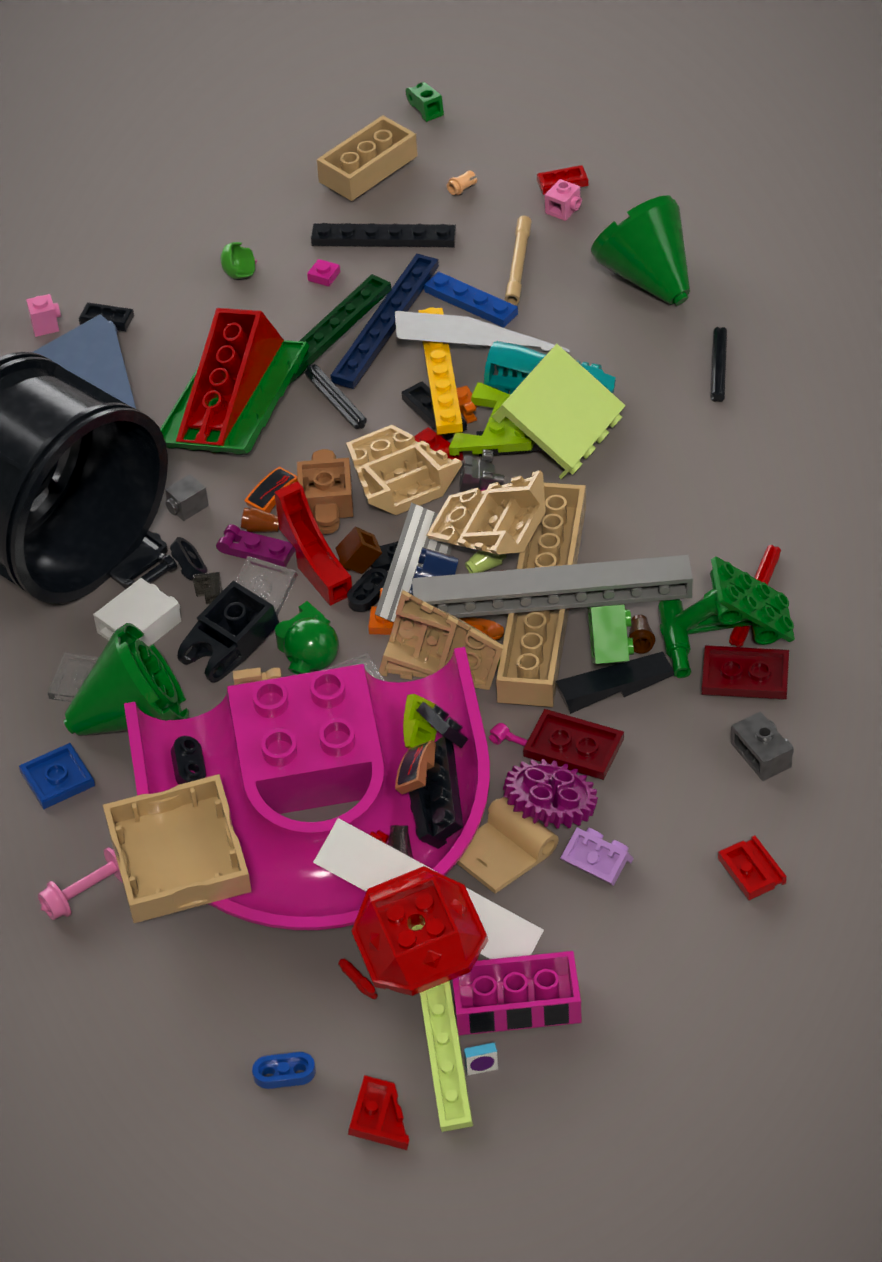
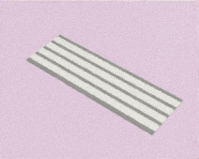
[375,502,453,622]

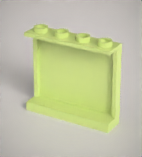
[491,344,626,479]

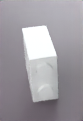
[93,578,181,647]

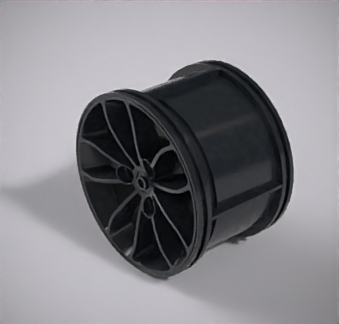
[0,352,168,604]

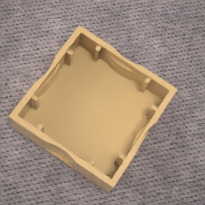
[103,774,252,923]

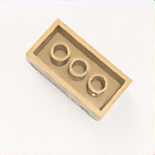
[316,115,418,201]

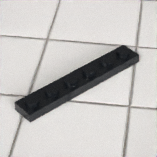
[311,223,456,248]

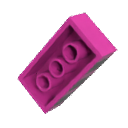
[452,951,582,1036]

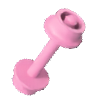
[38,847,123,920]

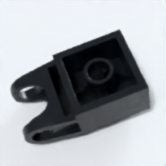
[177,580,279,683]

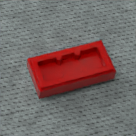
[537,165,589,194]

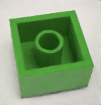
[587,604,634,664]

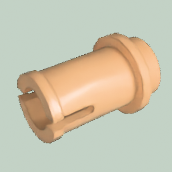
[447,170,477,195]

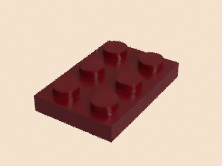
[702,645,789,699]
[523,709,624,780]

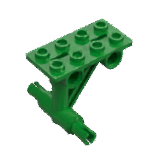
[658,556,795,678]

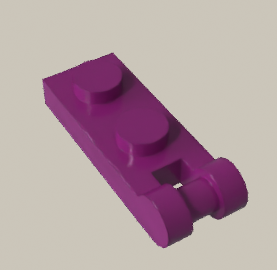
[216,524,295,569]

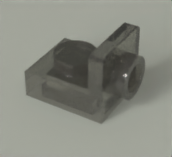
[193,572,223,605]

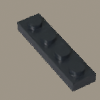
[426,736,463,842]

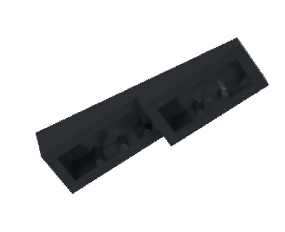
[556,651,675,714]

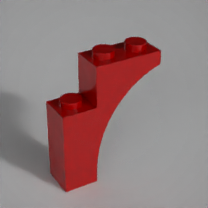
[274,481,352,606]

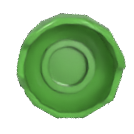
[220,242,255,279]

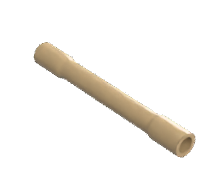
[505,216,532,305]

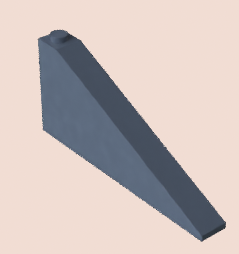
[33,314,136,409]

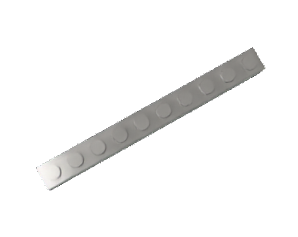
[412,555,693,618]

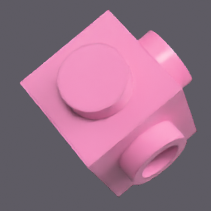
[545,179,582,221]
[26,294,61,337]

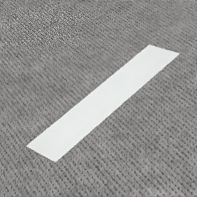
[313,818,544,959]

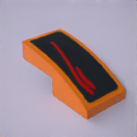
[244,466,297,513]

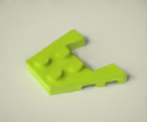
[449,382,535,456]

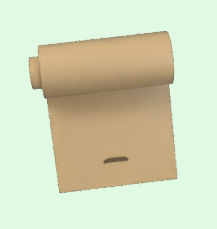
[457,797,559,894]

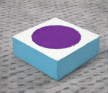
[464,1043,498,1075]

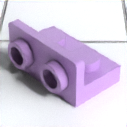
[560,827,634,886]

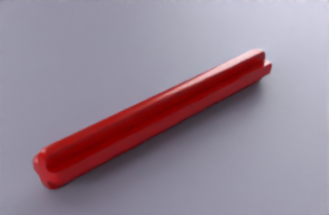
[729,545,781,647]

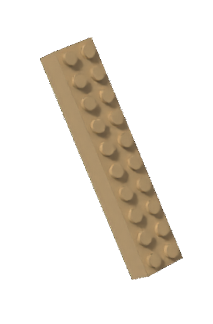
[496,483,586,707]

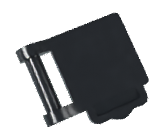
[109,531,177,589]

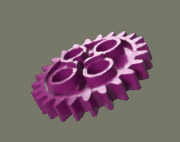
[503,759,598,829]

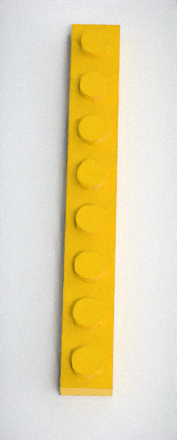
[418,308,463,435]

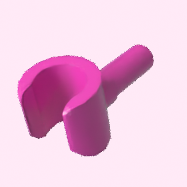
[489,723,528,746]

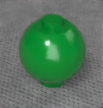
[283,615,339,675]

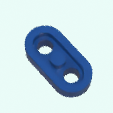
[252,1052,316,1089]

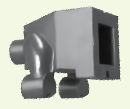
[459,450,504,492]

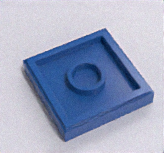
[19,743,95,810]

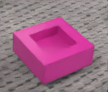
[307,259,340,287]

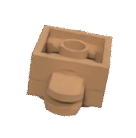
[297,449,354,534]

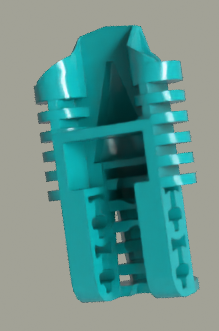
[484,341,616,395]

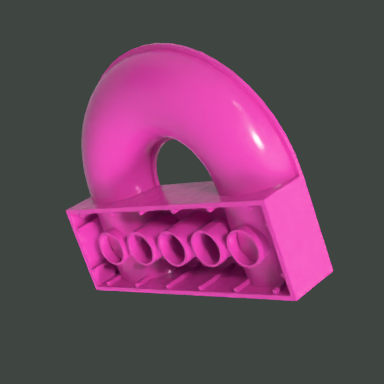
[124,647,490,930]

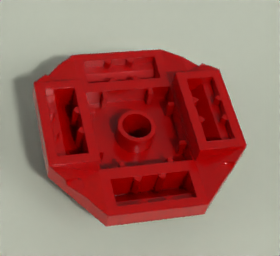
[351,866,488,996]

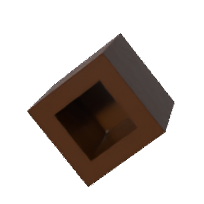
[335,527,382,574]

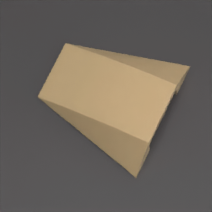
[346,425,462,515]
[426,470,546,554]
[378,590,504,690]

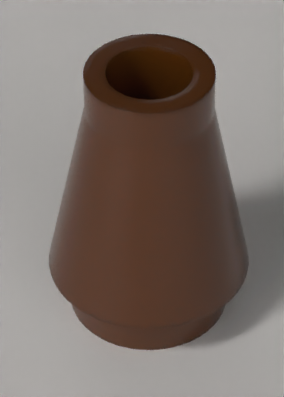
[629,615,655,654]

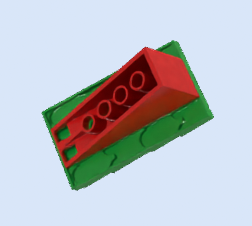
[160,308,309,454]

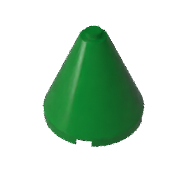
[591,195,690,305]
[63,623,189,736]

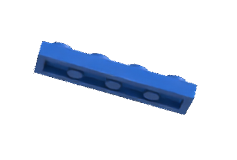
[424,271,518,328]

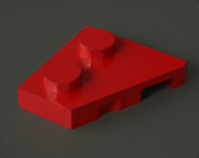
[348,1075,409,1150]

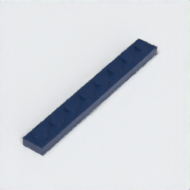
[330,253,439,389]

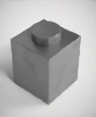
[165,474,209,521]

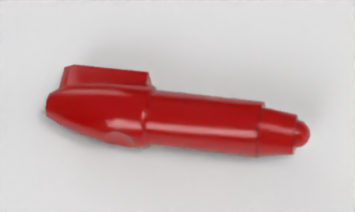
[338,958,378,1000]

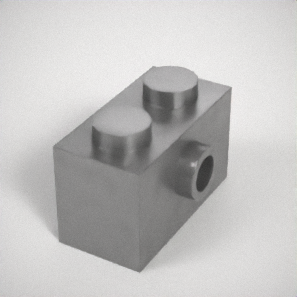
[731,711,794,781]

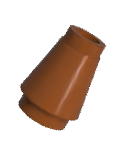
[241,506,279,532]

